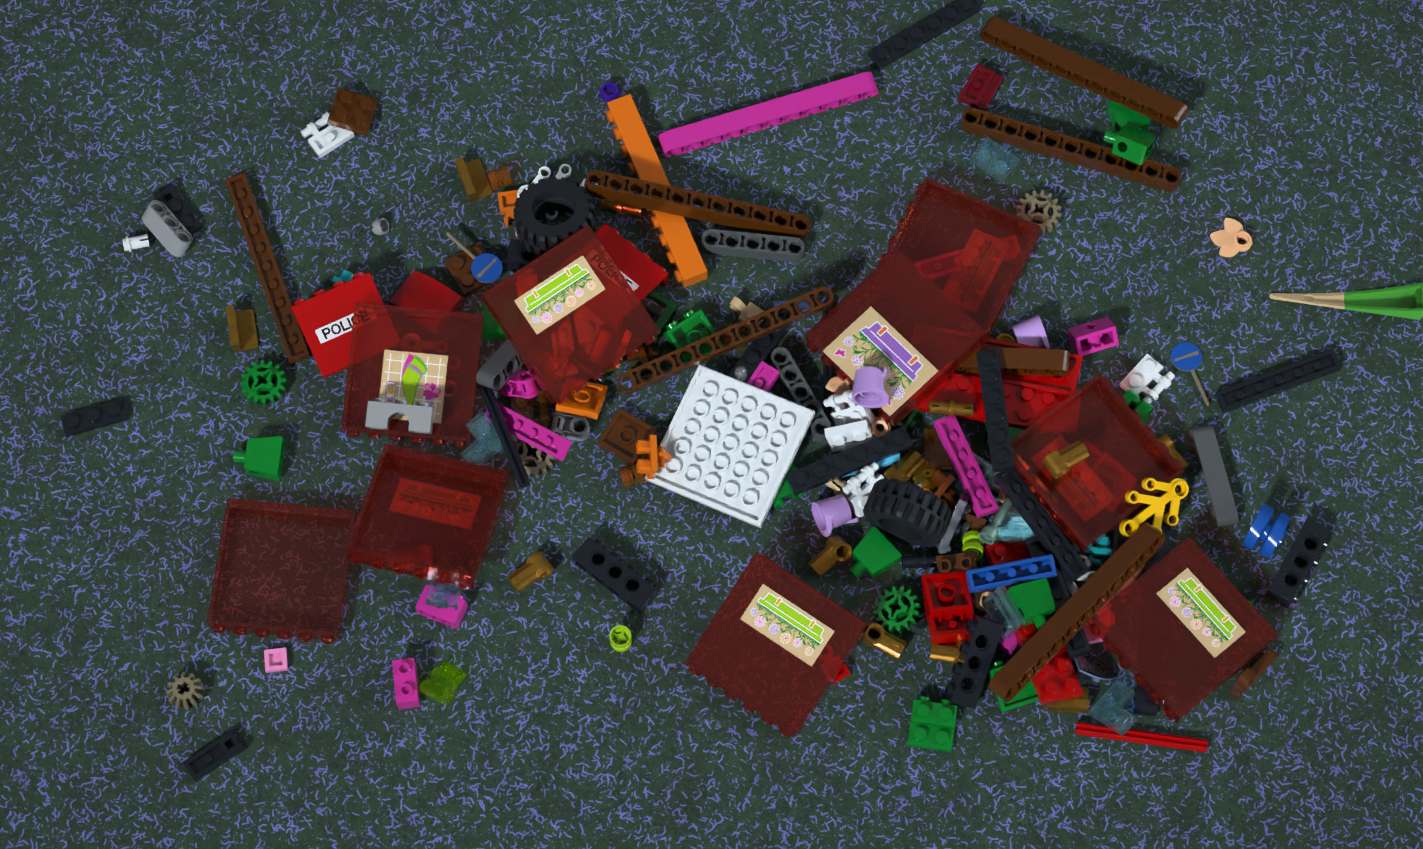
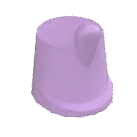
[1012,315,1050,349]
[851,366,889,408]
[811,494,860,537]

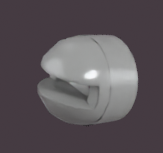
[371,218,389,235]

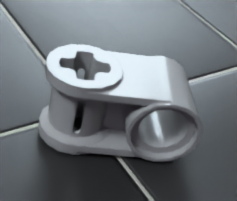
[549,412,591,441]

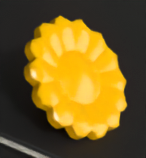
[913,462,942,490]

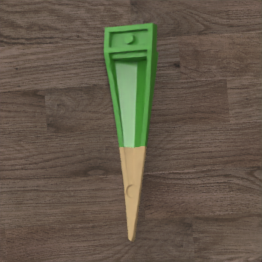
[1269,283,1423,320]

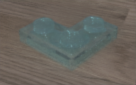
[460,411,503,472]
[1088,680,1137,736]

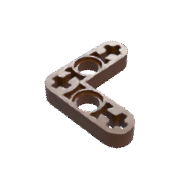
[1228,648,1279,701]

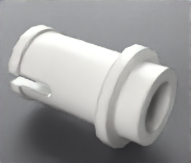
[122,234,150,252]

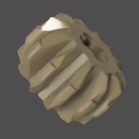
[166,672,204,710]

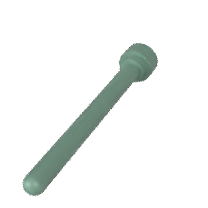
[979,463,1036,545]

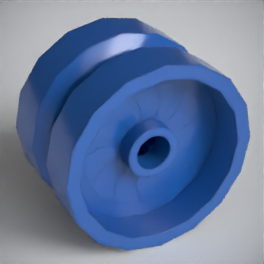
[1242,503,1291,559]

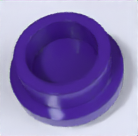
[599,82,620,102]

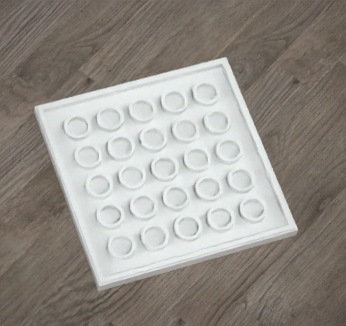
[644,364,815,528]

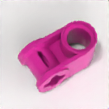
[498,370,539,399]

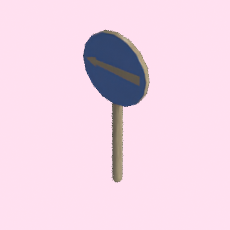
[446,232,503,284]
[1170,342,1210,406]

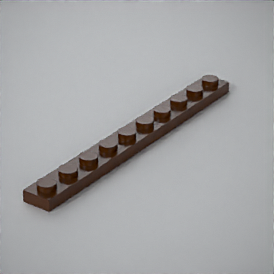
[225,173,310,364]

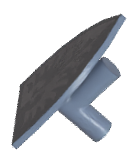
[1074,653,1117,683]

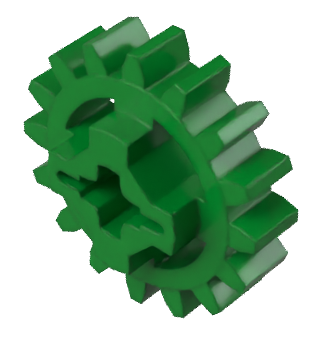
[240,360,287,407]
[873,586,922,634]

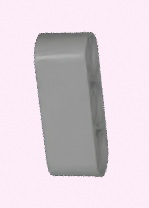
[142,200,193,257]

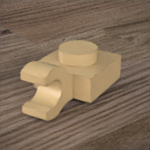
[730,297,765,326]

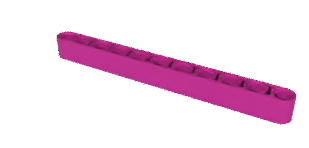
[658,72,879,158]

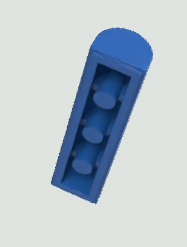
[966,554,1057,593]

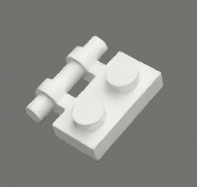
[300,112,354,158]
[1119,354,1175,404]
[823,390,875,426]
[824,420,874,453]
[842,462,884,517]

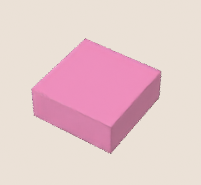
[264,647,288,673]

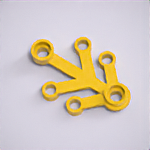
[1119,477,1189,537]

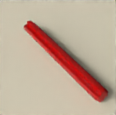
[1075,722,1208,752]

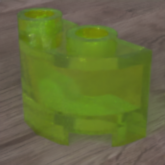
[418,661,467,705]

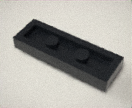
[61,398,129,437]

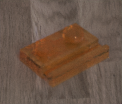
[924,427,954,470]

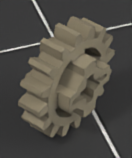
[1016,190,1062,235]
[514,439,556,479]

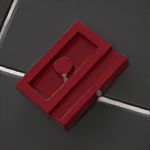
[958,64,1004,111]

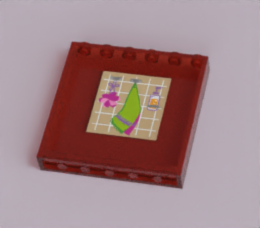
[341,302,485,447]

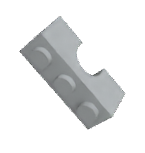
[365,398,435,434]

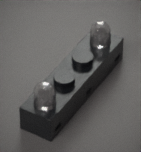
[728,315,790,383]

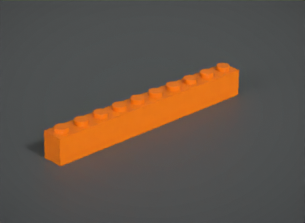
[605,94,708,288]

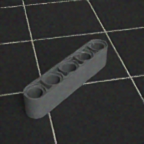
[702,229,805,263]
[476,319,553,391]
[771,347,831,443]
[1189,425,1239,528]

